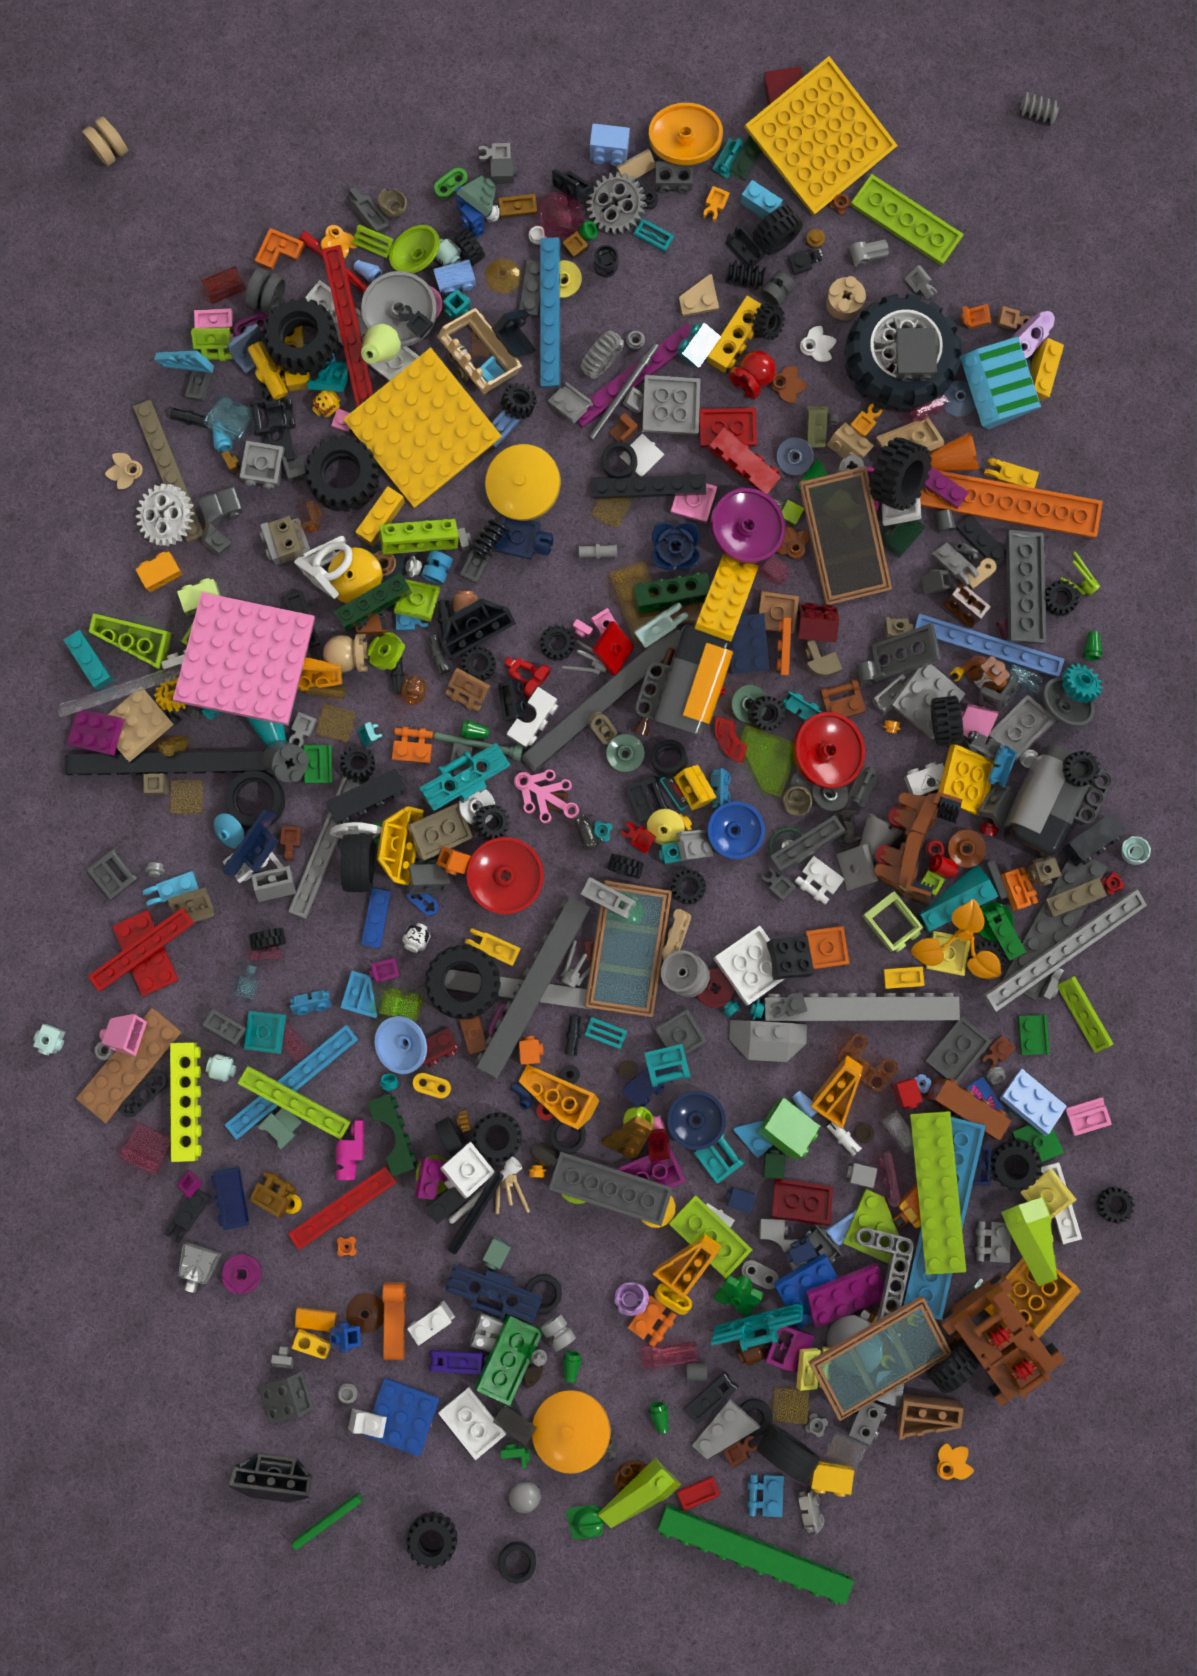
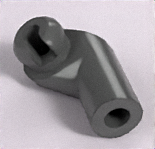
[955,541,979,561]

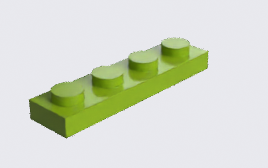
[1057,976,1113,1053]

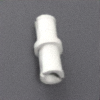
[826,1122,862,1156]

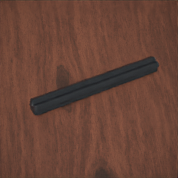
[448,1171,504,1254]

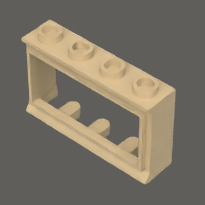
[437,308,522,395]

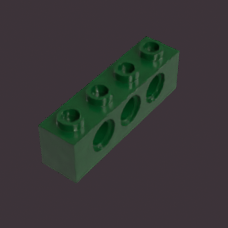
[334,572,412,632]
[632,573,711,614]

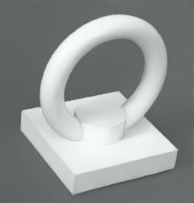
[294,542,353,599]

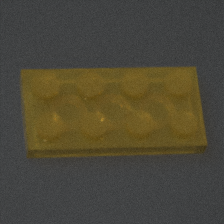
[609,561,663,644]

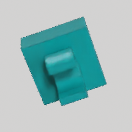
[357,722,382,747]

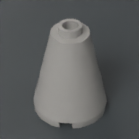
[859,813,903,865]

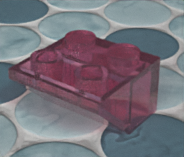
[538,192,584,238]

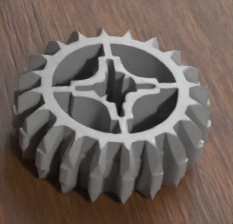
[581,330,624,379]

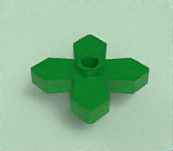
[714,1275,763,1316]

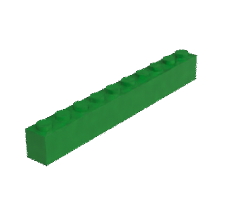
[657,1504,854,1605]

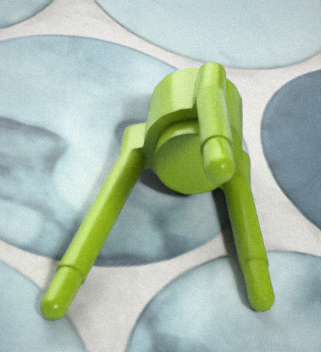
[1060,551,1100,596]

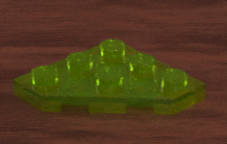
[740,725,794,798]

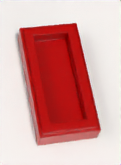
[676,1476,721,1511]

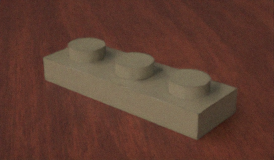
[1045,878,1107,917]

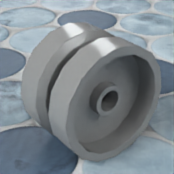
[661,950,710,998]

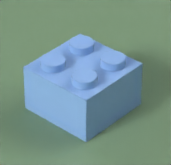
[590,124,630,167]

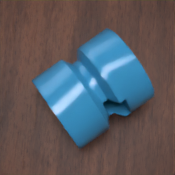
[421,550,453,585]

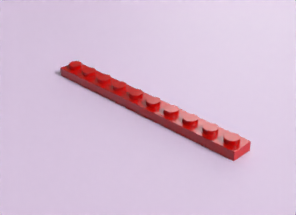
[322,245,374,407]

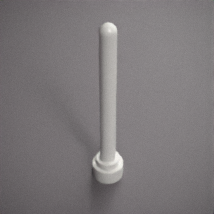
[449,1157,522,1224]

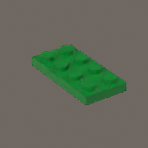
[474,1315,543,1406]

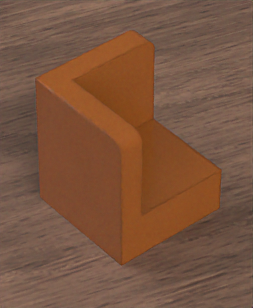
[609,412,638,443]

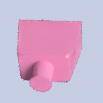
[961,704,998,742]
[99,1014,147,1056]

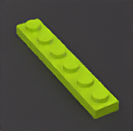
[237,1065,351,1140]

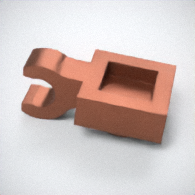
[280,826,301,861]

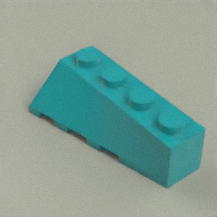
[918,865,998,932]

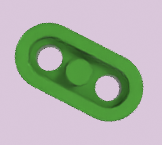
[434,168,468,200]

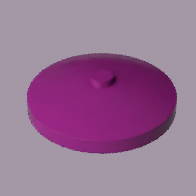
[711,488,785,564]

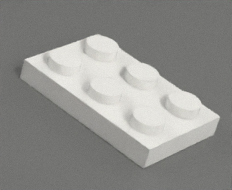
[438,1386,507,1460]

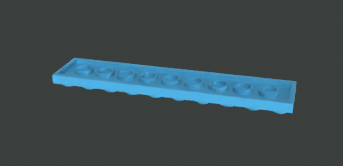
[904,1117,986,1320]

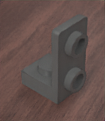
[201,511,232,557]
[979,674,1020,712]

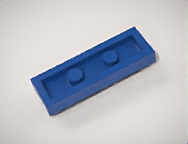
[361,888,391,948]

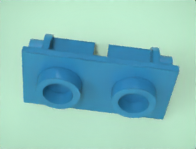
[988,745,1017,788]
[710,768,731,808]
[290,990,332,1015]

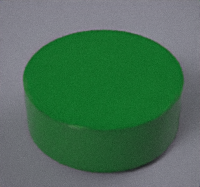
[579,221,598,241]

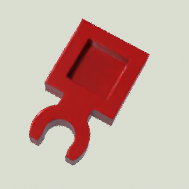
[621,821,656,854]

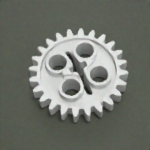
[136,484,194,546]

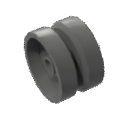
[245,268,286,316]

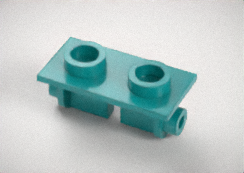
[712,138,745,179]
[782,692,822,721]

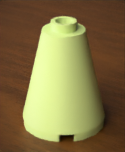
[361,324,401,364]

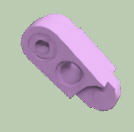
[1011,311,1055,358]

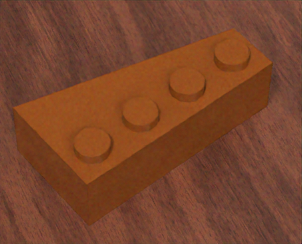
[924,1077,1012,1141]

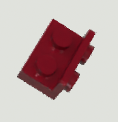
[422,1027,459,1067]

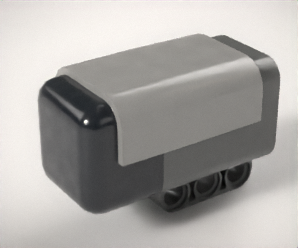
[1003,744,1112,858]

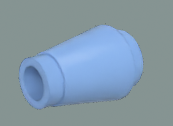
[353,260,382,283]
[792,1090,818,1118]

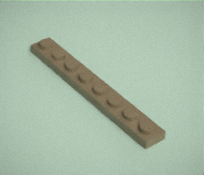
[133,399,203,543]

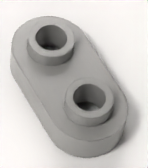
[741,1260,779,1289]

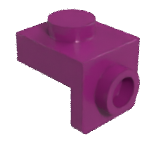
[369,958,400,983]

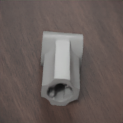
[849,239,889,266]

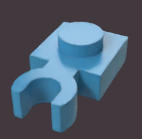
[396,614,429,631]

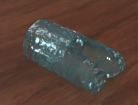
[1008,663,1043,693]

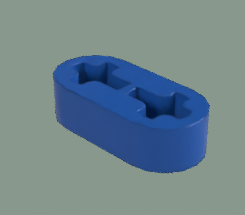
[407,891,439,916]

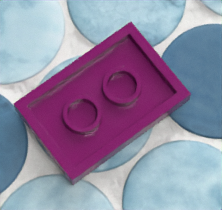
[66,709,125,756]

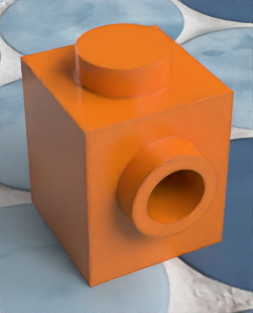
[436,846,471,875]
[519,1036,544,1065]

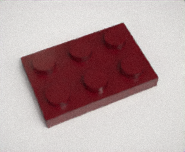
[771,1178,833,1226]

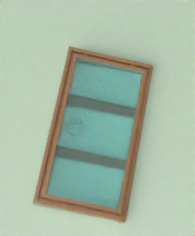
[584,880,672,1017]
[808,1295,952,1421]

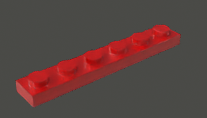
[88,908,195,992]
[288,1166,397,1250]

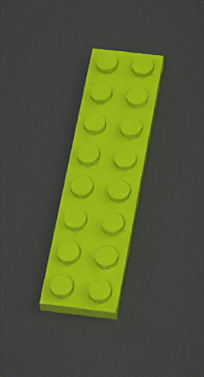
[910,1111,966,1275]

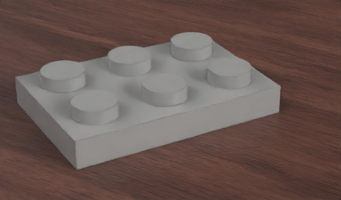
[988,695,1056,761]

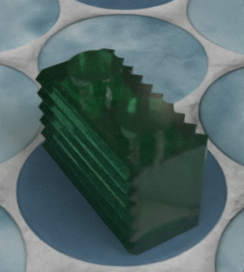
[883,520,926,558]

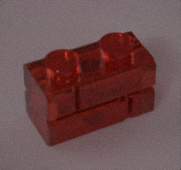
[201,266,246,304]

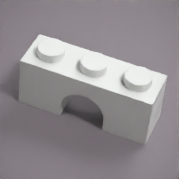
[507,687,558,749]

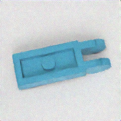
[142,871,199,906]

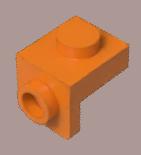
[961,304,991,329]

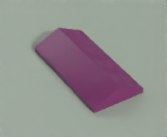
[612,1147,685,1213]

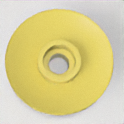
[560,260,582,298]
[647,809,685,845]

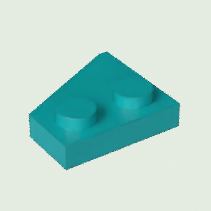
[307,362,350,392]

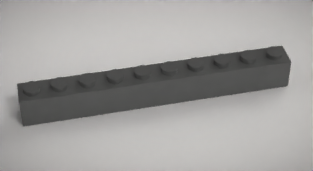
[476,896,591,1079]

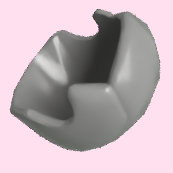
[509,1482,541,1513]

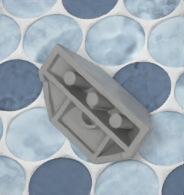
[729,1020,807,1062]

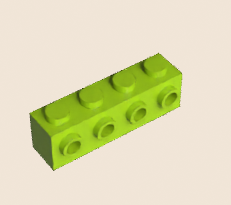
[379,519,459,555]

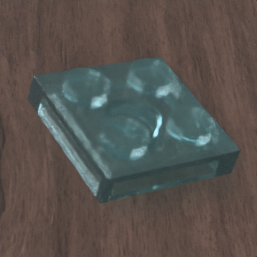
[204,395,254,441]

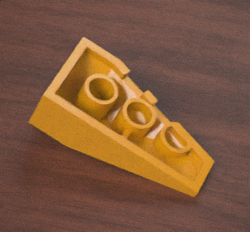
[519,1064,600,1130]

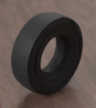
[740,1399,773,1436]

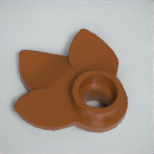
[770,366,808,403]
[776,526,809,560]

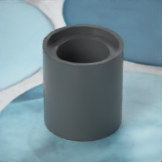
[935,510,956,533]
[686,1363,707,1382]

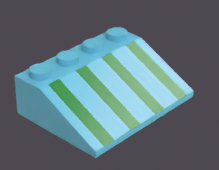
[960,337,1041,429]

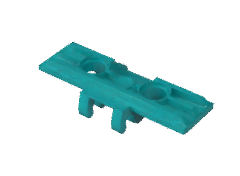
[419,743,511,811]
[711,1304,803,1351]

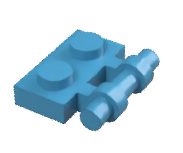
[747,1474,784,1517]

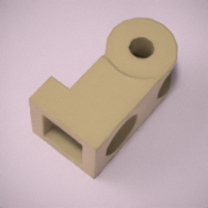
[962,558,996,591]

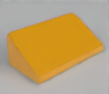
[295,1307,337,1332]

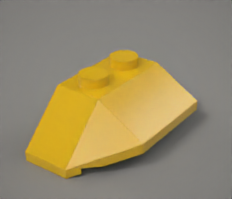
[377,806,424,885]

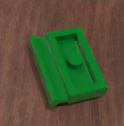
[302,745,332,784]
[1018,1015,1050,1055]

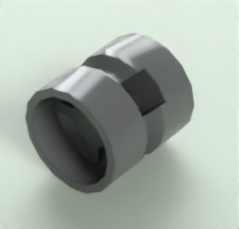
[761,270,796,306]

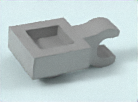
[905,265,937,299]

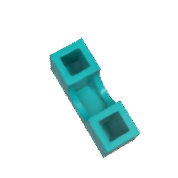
[64,630,115,691]

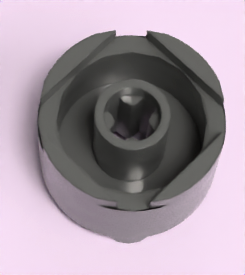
[262,740,308,783]

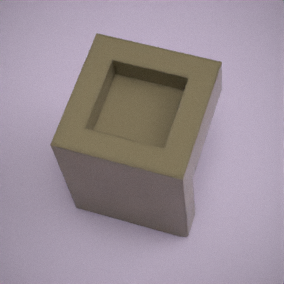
[144,774,168,796]

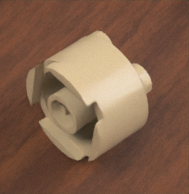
[826,276,866,321]

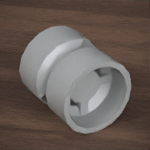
[540,1314,576,1352]

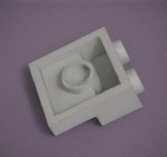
[240,441,285,490]

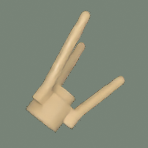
[495,1175,530,1214]

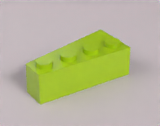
[89,613,173,670]

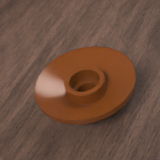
[948,830,986,868]

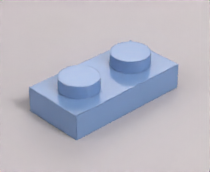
[492,409,520,449]

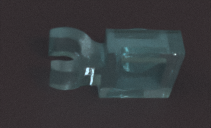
[235,965,260,1000]

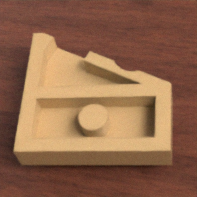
[679,274,719,317]

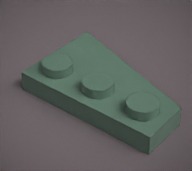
[456,175,496,217]

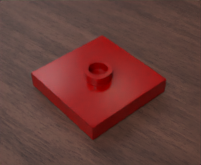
[592,621,634,675]

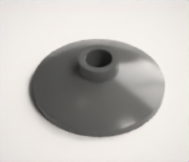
[812,784,848,812]

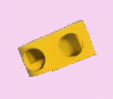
[292,1328,331,1359]

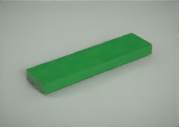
[292,1493,363,1551]

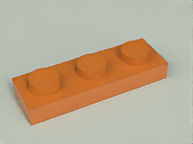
[777,616,791,675]

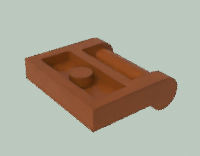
[820,679,866,717]

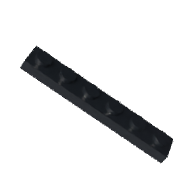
[593,474,706,499]

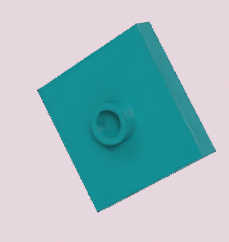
[243,1011,286,1054]

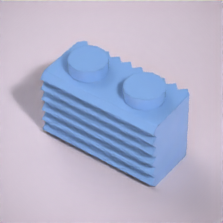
[433,259,476,296]

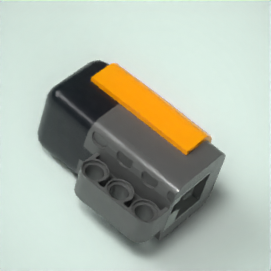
[636,623,733,736]

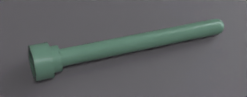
[433,732,524,761]

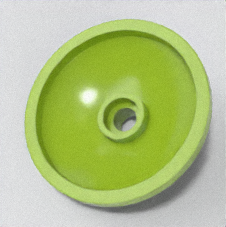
[389,225,440,274]

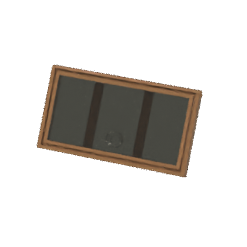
[799,466,892,605]

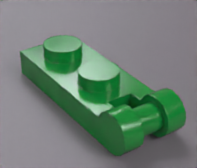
[983,904,1026,961]

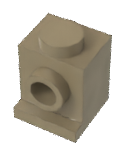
[884,617,913,640]

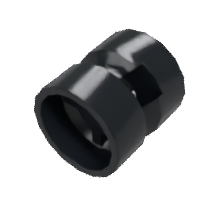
[594,245,618,278]

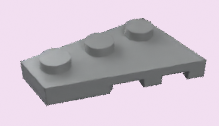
[692,1399,760,1459]

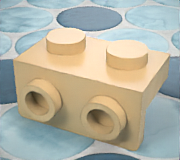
[827,422,874,459]

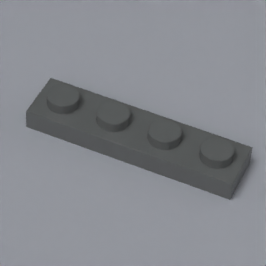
[770,815,846,873]

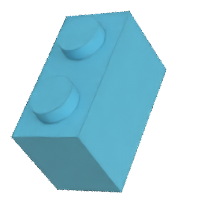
[740,180,783,219]

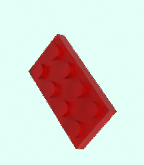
[112,910,179,997]

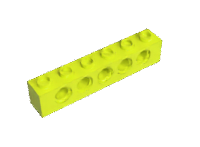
[170,1043,202,1162]

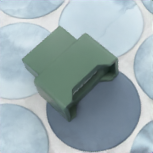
[258,1108,303,1150]

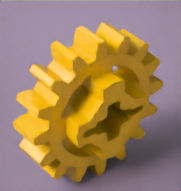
[154,675,186,712]

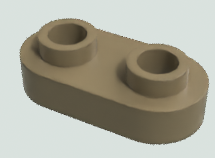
[588,712,618,745]

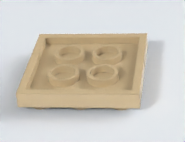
[108,686,174,762]

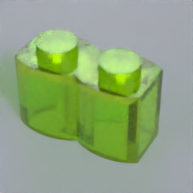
[379,988,423,1023]

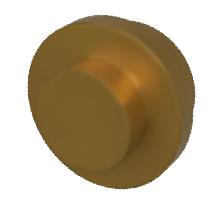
[806,229,825,248]

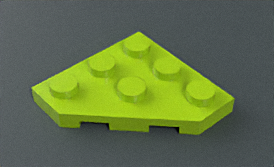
[843,1189,905,1267]

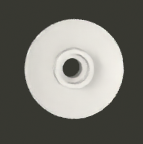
[459,790,495,825]

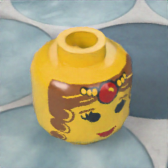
[312,390,340,417]

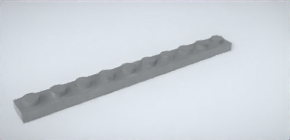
[983,889,1147,1012]

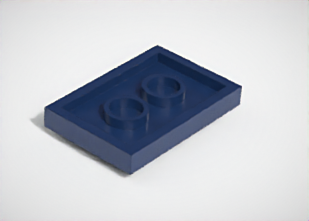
[730,613,770,674]

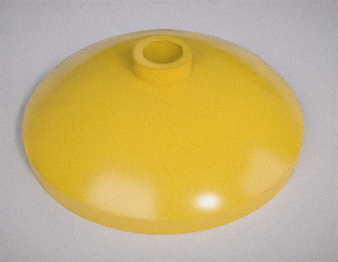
[328,547,383,604]

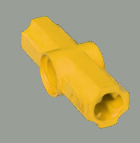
[248,342,288,400]

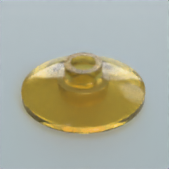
[484,258,522,294]

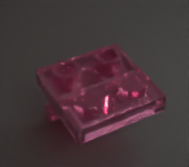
[120,1123,171,1176]

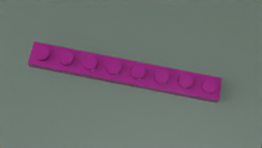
[577,323,691,428]

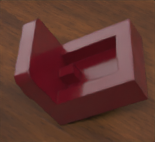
[647,1129,670,1162]

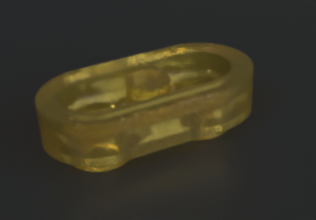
[158,736,190,756]

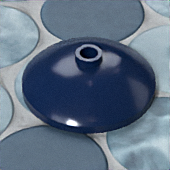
[667,1091,726,1150]

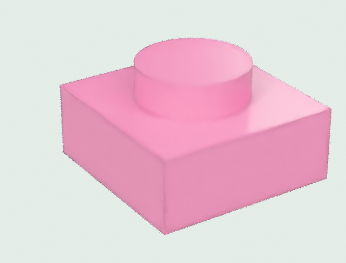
[331,409,351,433]
[573,619,593,638]

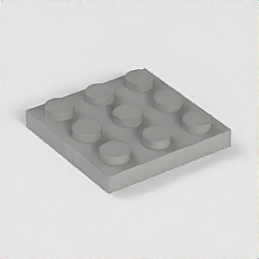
[642,375,701,436]
[889,664,966,739]

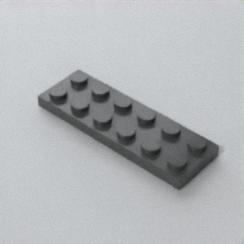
[1006,530,1046,645]
[548,1152,673,1226]

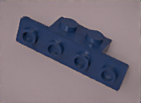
[222,809,279,876]

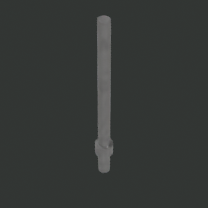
[589,342,659,440]

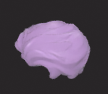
[614,1282,649,1316]

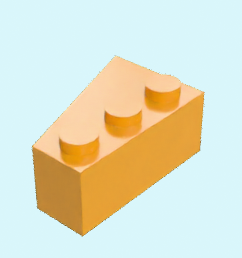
[653,1234,722,1298]

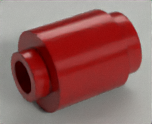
[929,854,958,878]

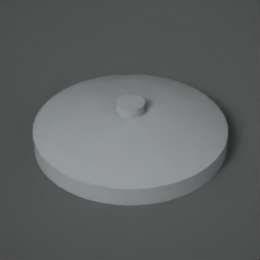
[361,271,437,347]

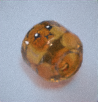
[401,675,427,705]

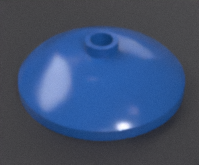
[707,801,765,859]

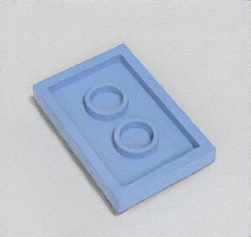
[999,1069,1067,1136]

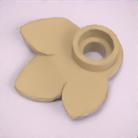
[105,453,143,489]

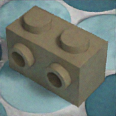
[268,516,306,563]

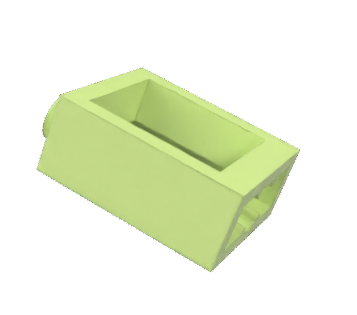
[862,891,923,952]

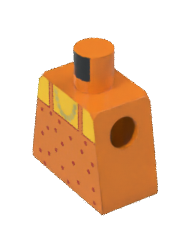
[893,1183,921,1229]

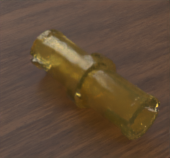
[306,686,346,699]

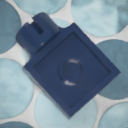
[495,515,554,560]

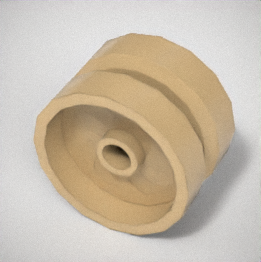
[81,116,129,167]

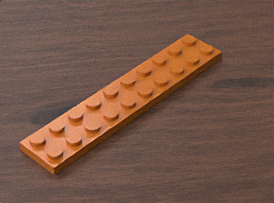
[920,471,1103,539]

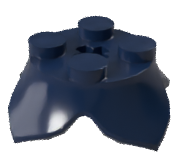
[652,522,700,570]

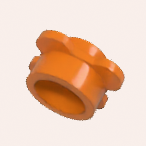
[337,1236,357,1257]

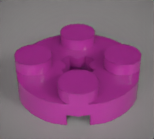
[222,1254,263,1294]

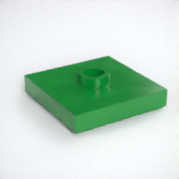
[1012,1124,1064,1168]

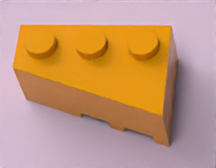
[811,1056,863,1129]

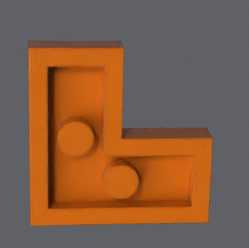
[255,228,305,270]

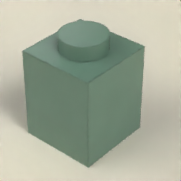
[483,1237,511,1270]

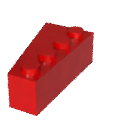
[707,428,781,494]

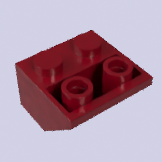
[797,602,839,642]

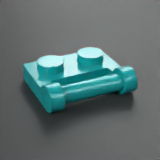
[644,1044,690,1087]
[694,1134,745,1184]

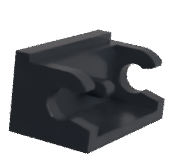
[725,224,764,267]

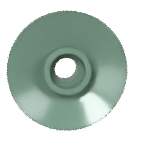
[731,685,767,723]
[606,734,645,772]

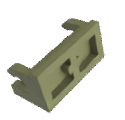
[805,406,828,448]

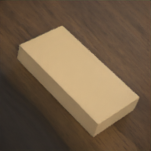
[616,149,656,179]

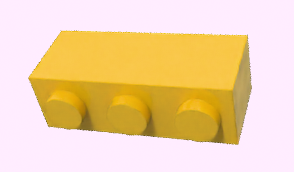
[1030,338,1064,401]
[355,486,405,547]

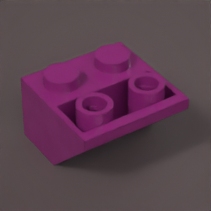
[764,1326,814,1373]

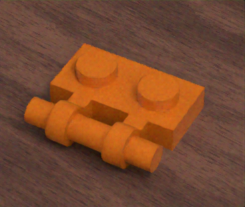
[392,726,434,764]
[1001,866,1038,911]
[628,1295,677,1348]

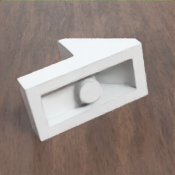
[348,1409,387,1438]

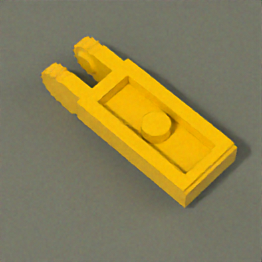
[984,458,1039,488]
[464,928,521,966]

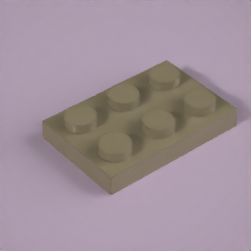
[407,802,473,861]

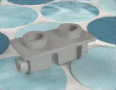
[798,1489,824,1534]

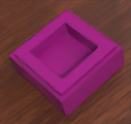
[177,1170,203,1198]

